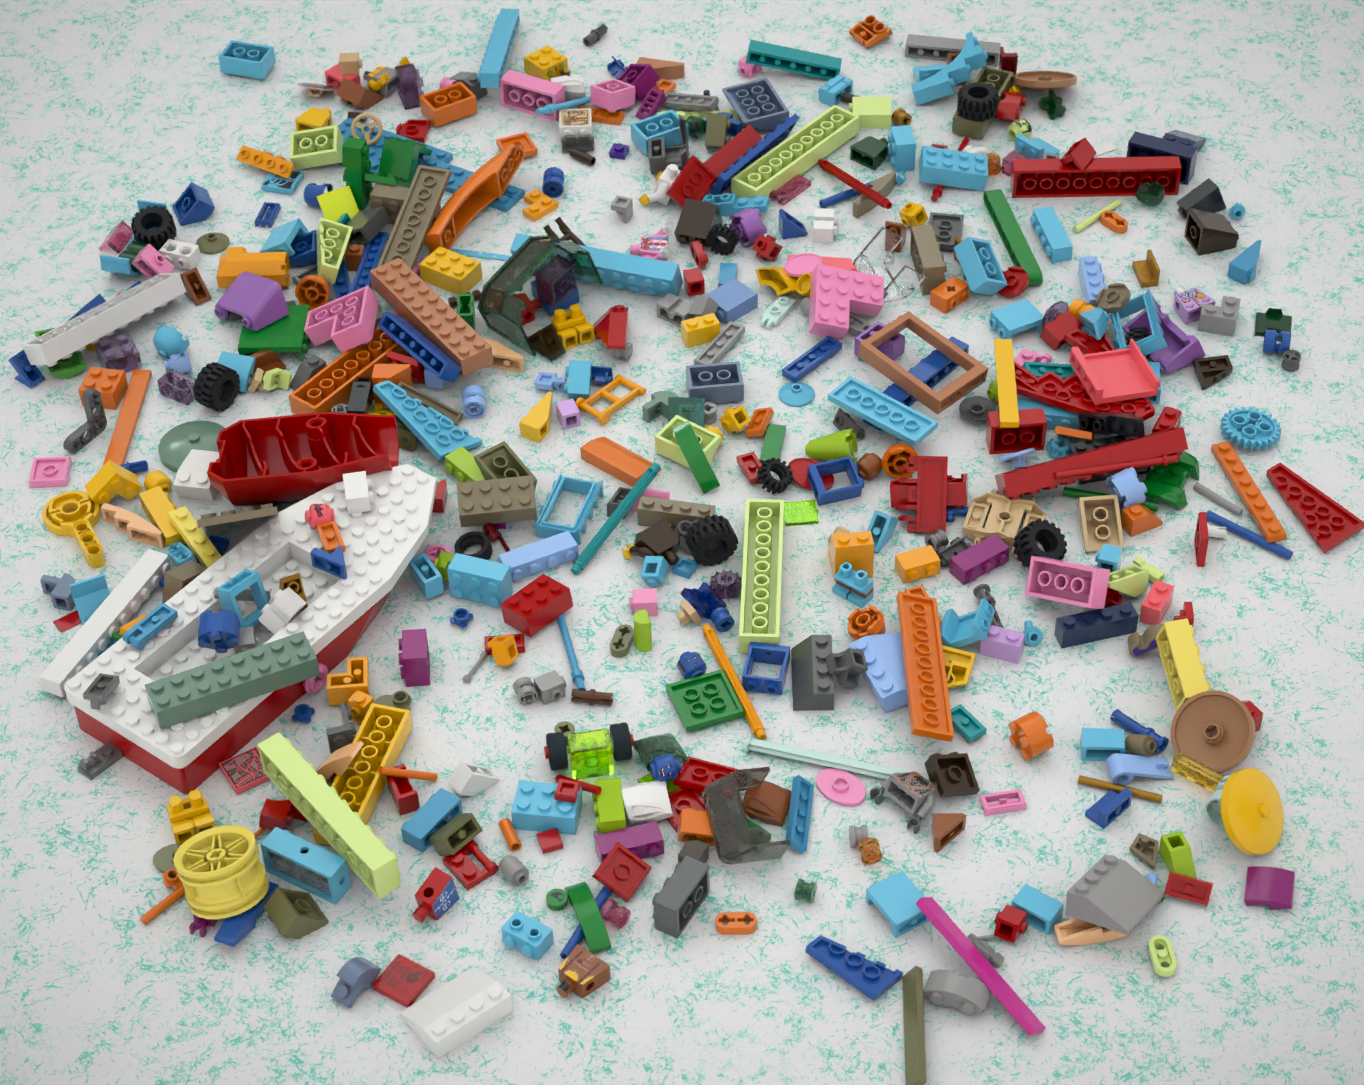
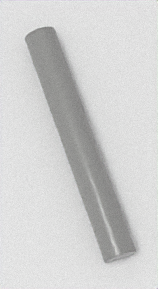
[1193,482,1243,516]

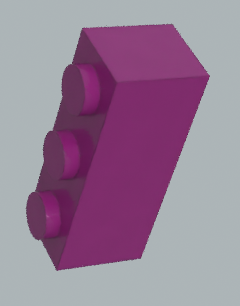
[949,534,1010,585]
[594,821,664,864]

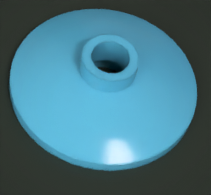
[779,382,815,407]

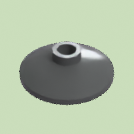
[959,396,996,422]

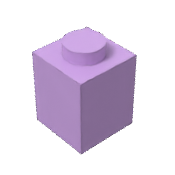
[556,399,581,430]

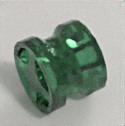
[794,879,817,904]

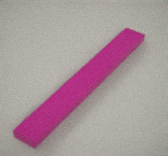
[916,897,1046,1035]

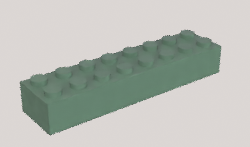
[145,631,320,729]

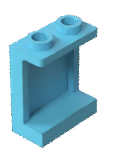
[260,218,308,257]
[989,298,1045,339]
[940,598,995,649]
[866,871,930,938]

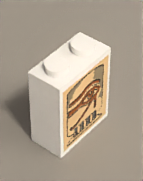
[559,108,592,142]

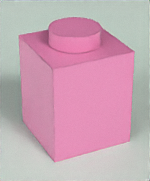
[629,588,658,616]

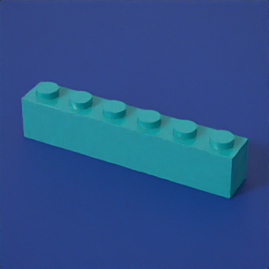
[746,39,842,80]

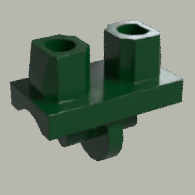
[1038,90,1066,120]

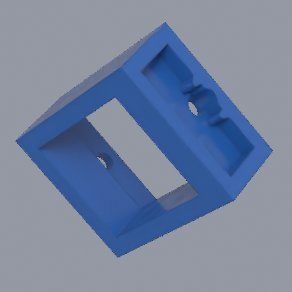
[806,456,864,506]
[742,642,790,695]

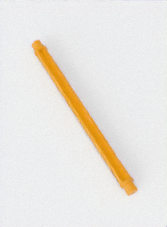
[702,624,767,740]

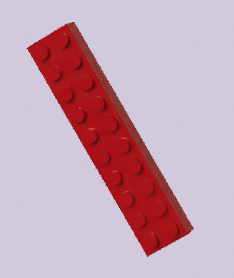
[1010,156,1181,198]
[995,427,1188,500]

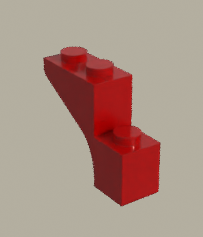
[259,779,328,831]

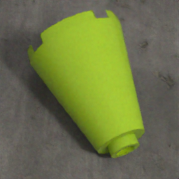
[805,428,858,463]

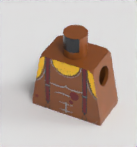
[556,944,611,998]

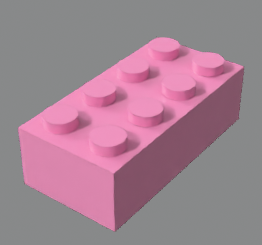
[500,70,565,122]
[1025,556,1110,609]

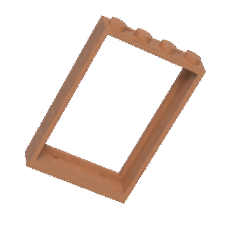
[858,311,988,415]

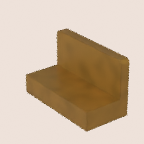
[1132,249,1160,288]

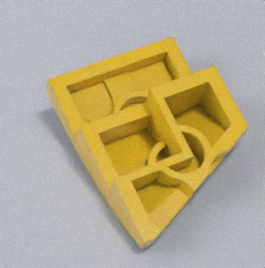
[942,645,976,688]

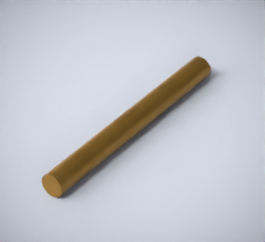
[1078,775,1163,803]

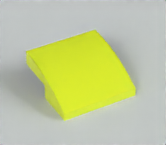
[317,186,359,222]

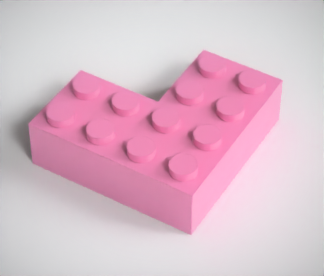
[809,264,884,340]
[304,286,379,353]

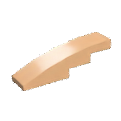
[101,503,165,548]
[316,741,364,781]

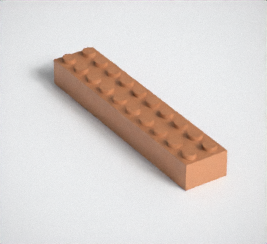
[370,258,493,377]

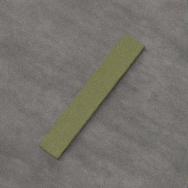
[903,966,927,1085]

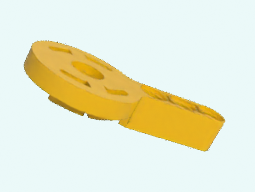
[42,491,106,568]

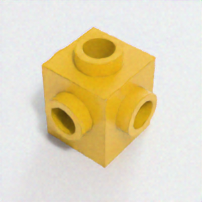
[899,202,929,227]
[718,405,751,434]

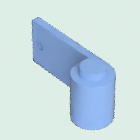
[1106,753,1174,786]

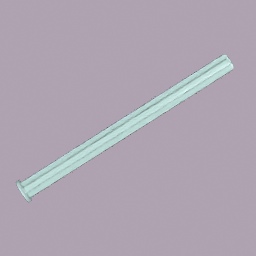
[746,736,907,780]

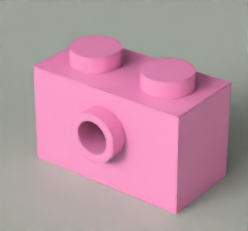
[132,244,175,279]

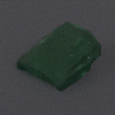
[633,733,688,772]

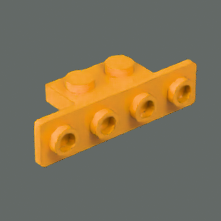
[236,145,295,179]

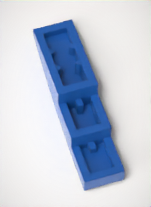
[214,881,279,947]

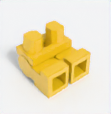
[550,304,595,350]
[166,789,216,844]

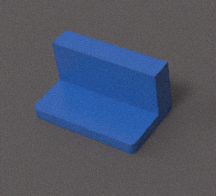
[1085,788,1133,829]

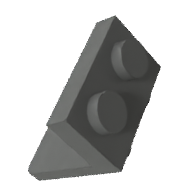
[326,702,357,754]

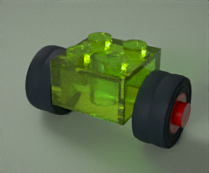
[544,722,634,780]

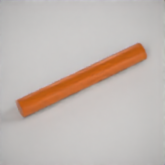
[378,766,438,781]

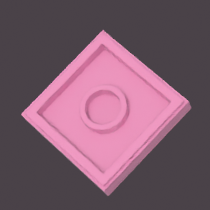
[29,456,72,488]

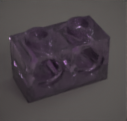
[157,369,196,406]

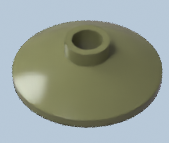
[196,232,230,254]

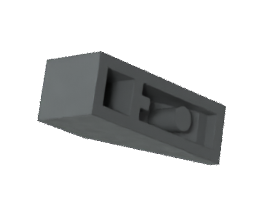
[450,72,488,100]

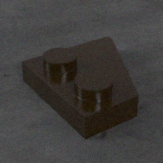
[523,323,566,361]
[1192,355,1233,390]

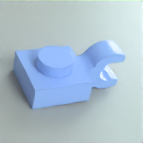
[534,372,567,392]

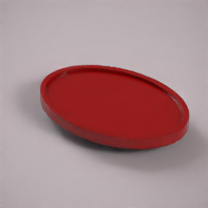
[788,458,834,491]

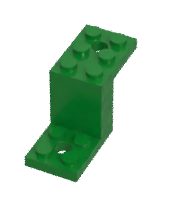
[364,136,432,188]

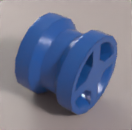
[710,607,734,632]

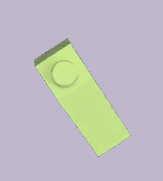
[1108,565,1149,597]

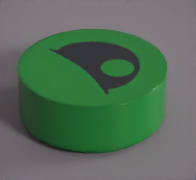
[546,889,568,911]

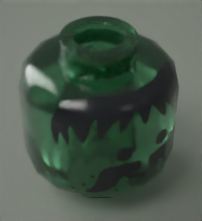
[685,116,706,138]

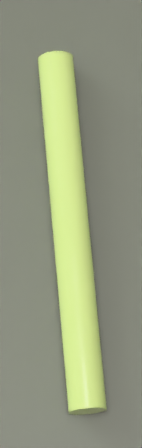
[1073,199,1122,233]

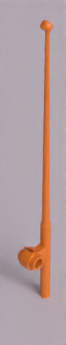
[140,773,337,925]

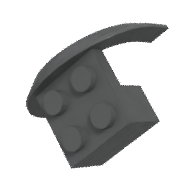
[648,115,690,174]

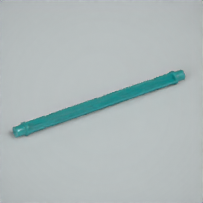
[570,463,661,575]

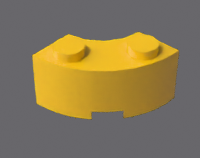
[755,266,798,296]

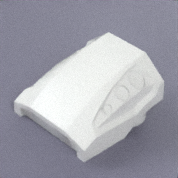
[551,74,586,101]
[621,780,674,824]

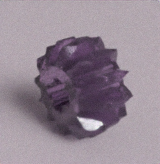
[710,569,742,601]

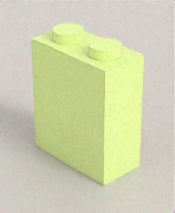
[849,97,892,128]

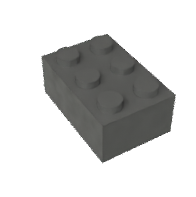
[652,856,710,939]

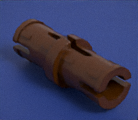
[571,689,613,706]

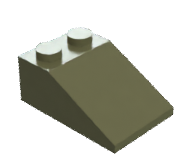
[474,441,537,492]

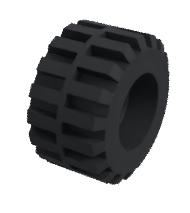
[957,82,999,121]
[131,205,177,251]
[193,362,240,412]
[685,515,738,566]
[1013,519,1067,570]

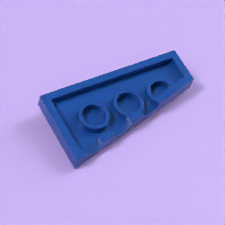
[805,935,903,1001]

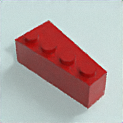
[890,473,968,510]

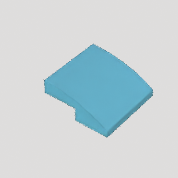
[217,351,256,392]

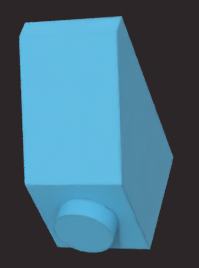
[867,510,899,553]

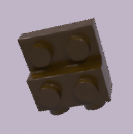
[924,752,980,797]

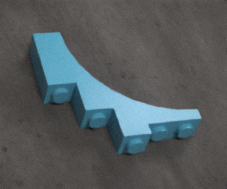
[912,32,989,106]

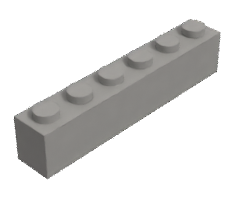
[905,34,1001,66]

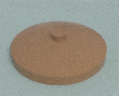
[1013,71,1077,93]
[1171,691,1255,774]

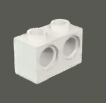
[159,239,201,270]

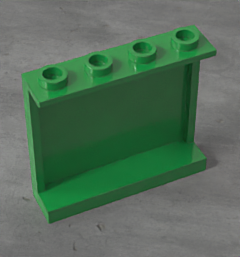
[238,305,310,361]

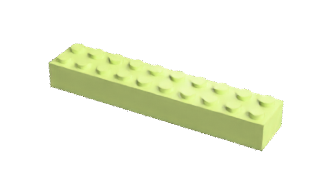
[731,105,860,198]
[739,499,784,653]
[257,732,401,899]

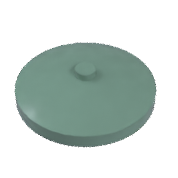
[158,421,225,473]

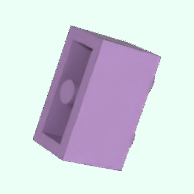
[979,625,1025,664]

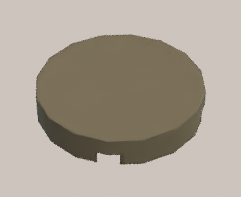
[1096,283,1131,314]

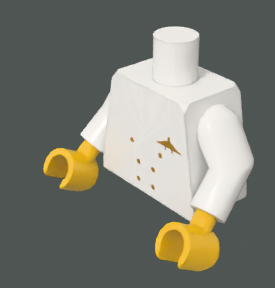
[638,164,680,206]

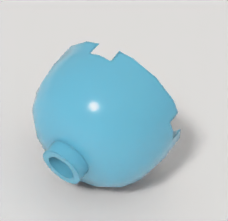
[153,325,190,358]

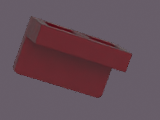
[998,47,1018,75]

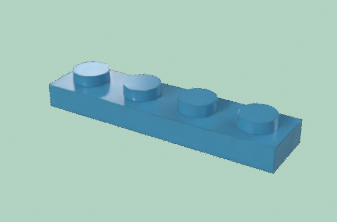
[785,775,814,854]

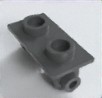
[561,135,594,152]
[833,408,865,439]
[936,535,972,567]

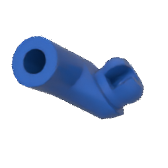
[946,506,969,522]

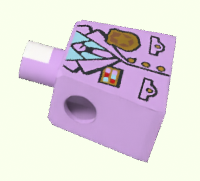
[1173,288,1215,325]

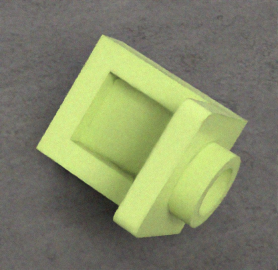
[263,368,292,391]

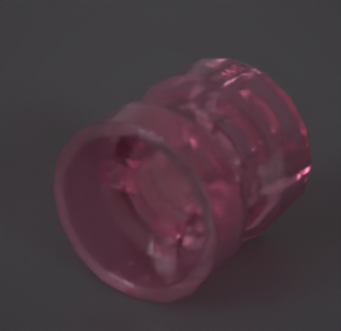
[600,899,631,929]

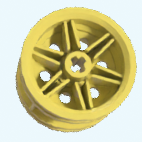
[173,825,269,919]

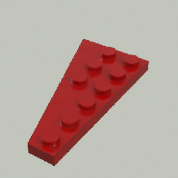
[1266,463,1364,553]

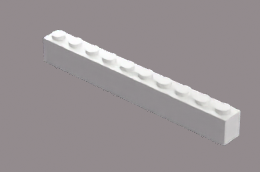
[39,549,171,698]

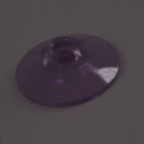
[1042,301,1069,327]

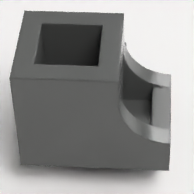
[826,648,868,689]

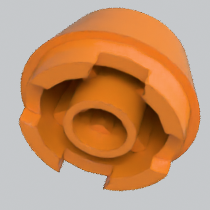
[882,443,918,480]
[847,605,886,640]

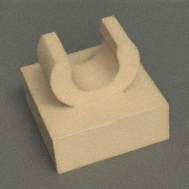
[247,368,265,393]
[676,599,702,626]

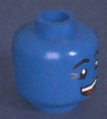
[649,754,682,782]

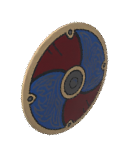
[297,83,335,98]

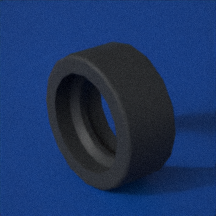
[454,531,493,560]

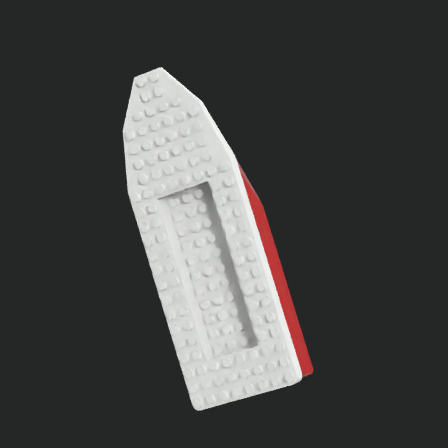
[64,464,437,794]

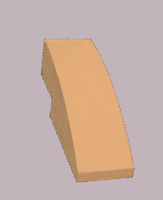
[1053,918,1128,945]

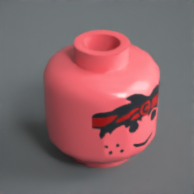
[305,504,334,529]

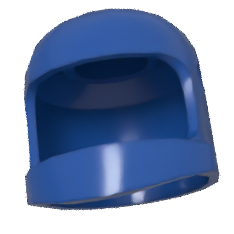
[303,183,333,207]

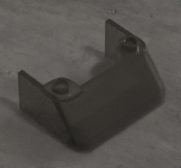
[702,767,791,864]

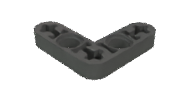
[63,387,107,454]

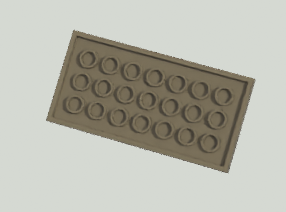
[197,503,278,528]

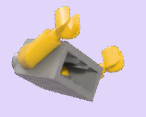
[363,57,410,96]

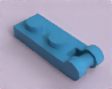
[123,603,178,650]

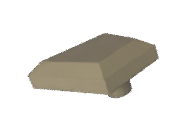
[1130,833,1159,869]

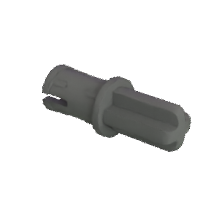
[583,24,608,46]

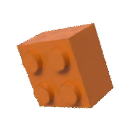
[79,367,128,410]

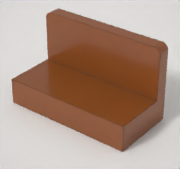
[250,350,286,378]

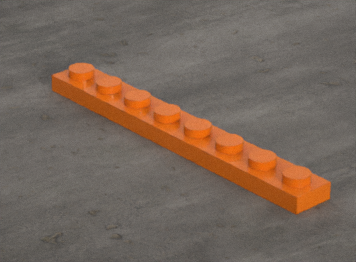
[1211,442,1287,543]

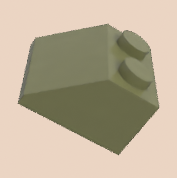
[263,887,329,939]

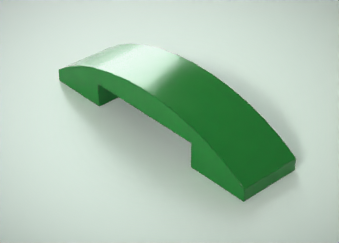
[672,420,720,494]
[564,882,612,954]

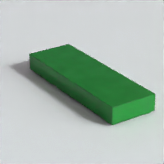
[759,424,786,465]

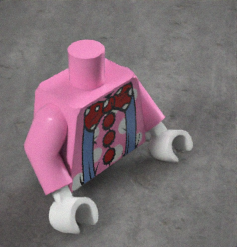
[630,220,674,261]

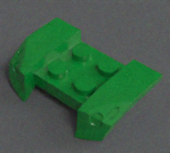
[1141,451,1200,509]

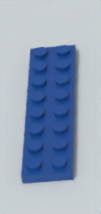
[709,114,800,195]

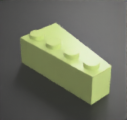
[316,217,353,284]

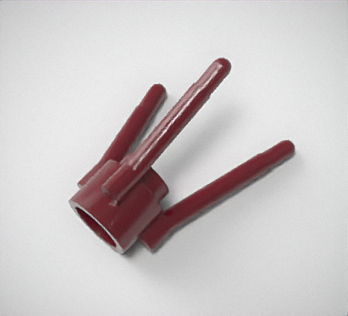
[481,522,511,552]

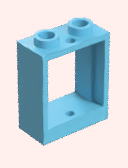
[216,569,270,628]

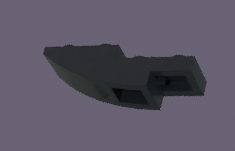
[1078,412,1145,438]

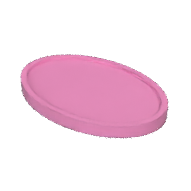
[784,253,822,277]
[816,768,866,806]

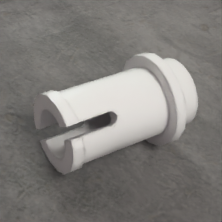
[1207,523,1226,539]

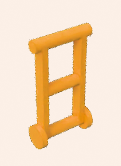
[575,374,646,425]

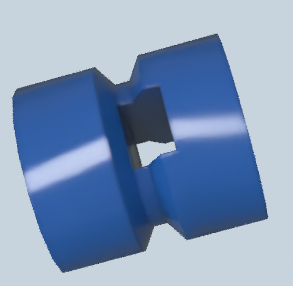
[542,167,564,198]
[1263,329,1291,354]

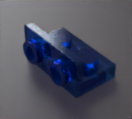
[680,582,727,619]

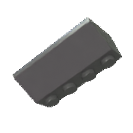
[791,635,834,711]

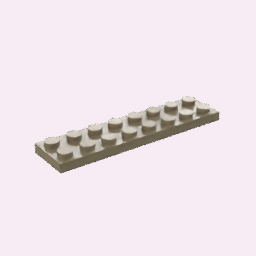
[377,165,451,270]

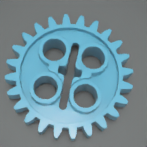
[1220,406,1282,451]

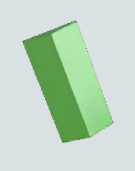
[35,328,86,379]

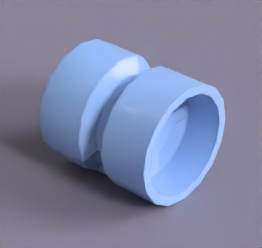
[462,385,485,419]

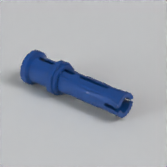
[1110,709,1169,754]

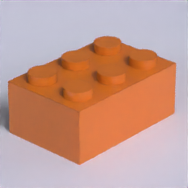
[419,82,478,127]

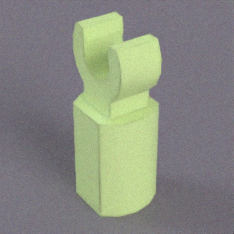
[1133,557,1165,583]

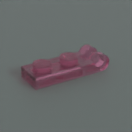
[769,174,811,205]

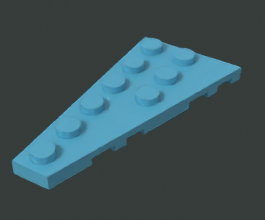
[373,380,483,461]

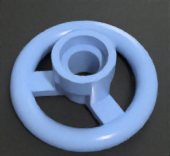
[999,448,1035,469]

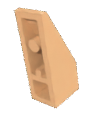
[484,339,525,373]

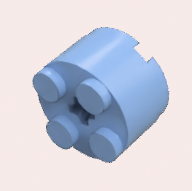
[1106,467,1147,510]

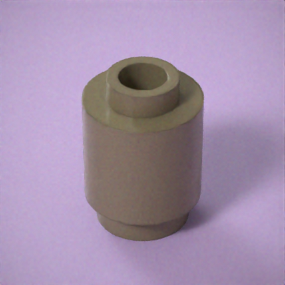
[1125,734,1156,756]

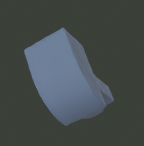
[40,573,75,612]
[331,957,381,1008]

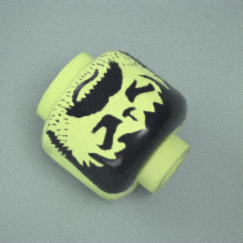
[1008,119,1032,141]

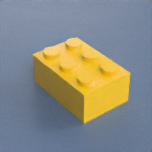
[419,246,482,295]

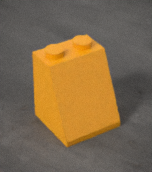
[828,531,874,581]

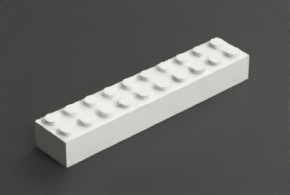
[22,273,186,367]

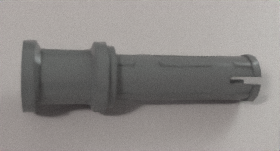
[973,584,1003,628]

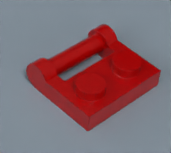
[443,839,499,891]

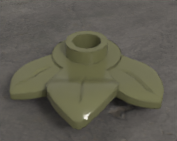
[374,691,411,711]

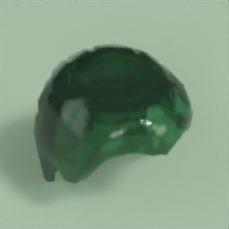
[1136,181,1165,207]

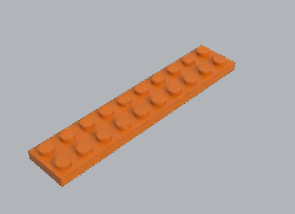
[896,591,954,742]

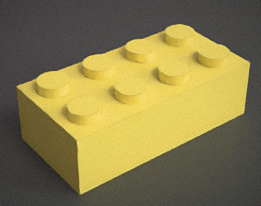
[1155,619,1211,712]

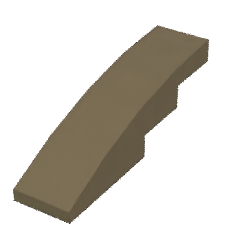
[853,171,896,219]

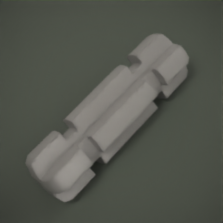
[967,933,1005,968]

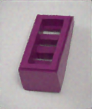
[635,87,666,120]

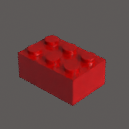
[986,408,1047,455]
[500,574,573,637]

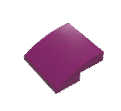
[1244,866,1295,910]

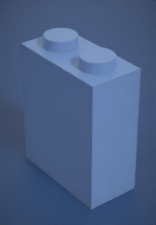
[704,278,758,325]

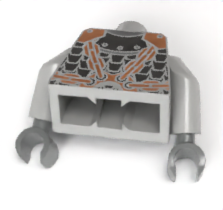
[870,771,936,834]

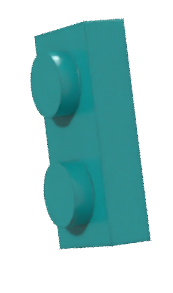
[951,704,987,743]

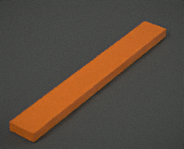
[103,369,152,466]

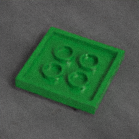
[666,669,744,733]

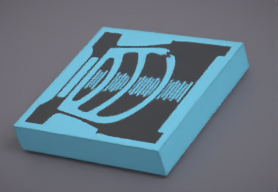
[261,170,304,195]

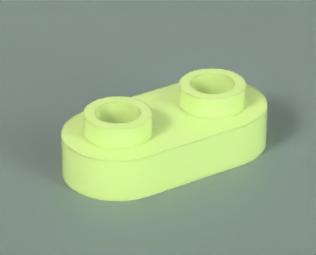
[1148,935,1177,977]

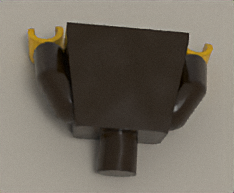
[622,519,680,566]

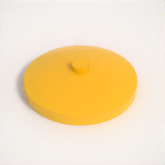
[1220,768,1284,855]

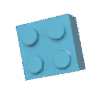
[887,125,916,172]

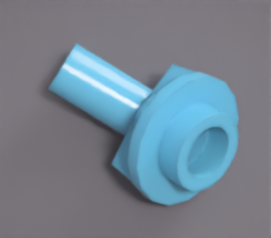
[1229,203,1246,220]
[1023,620,1042,646]

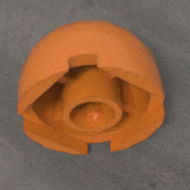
[295,275,331,310]

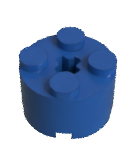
[198,610,240,653]

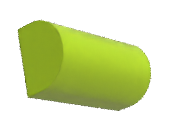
[633,609,652,652]

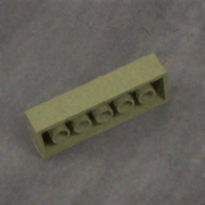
[952,66,1014,139]

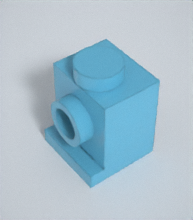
[640,556,670,587]

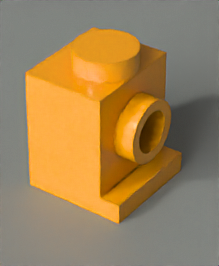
[487,635,519,667]
[348,690,375,725]

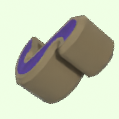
[1127,624,1163,658]

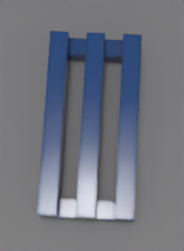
[255,202,281,228]

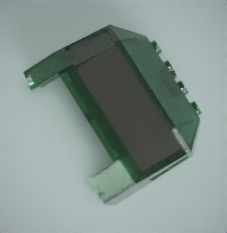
[477,235,603,356]

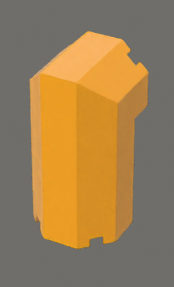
[216,247,290,289]

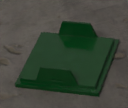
[1254,308,1292,337]

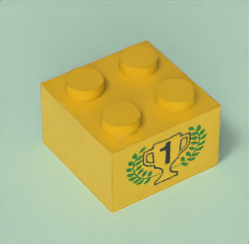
[524,45,568,81]

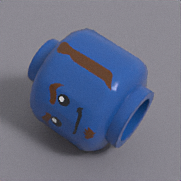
[677,651,707,679]

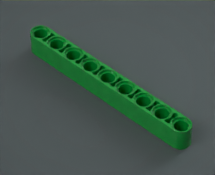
[983,189,1043,286]

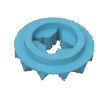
[1046,436,1074,458]

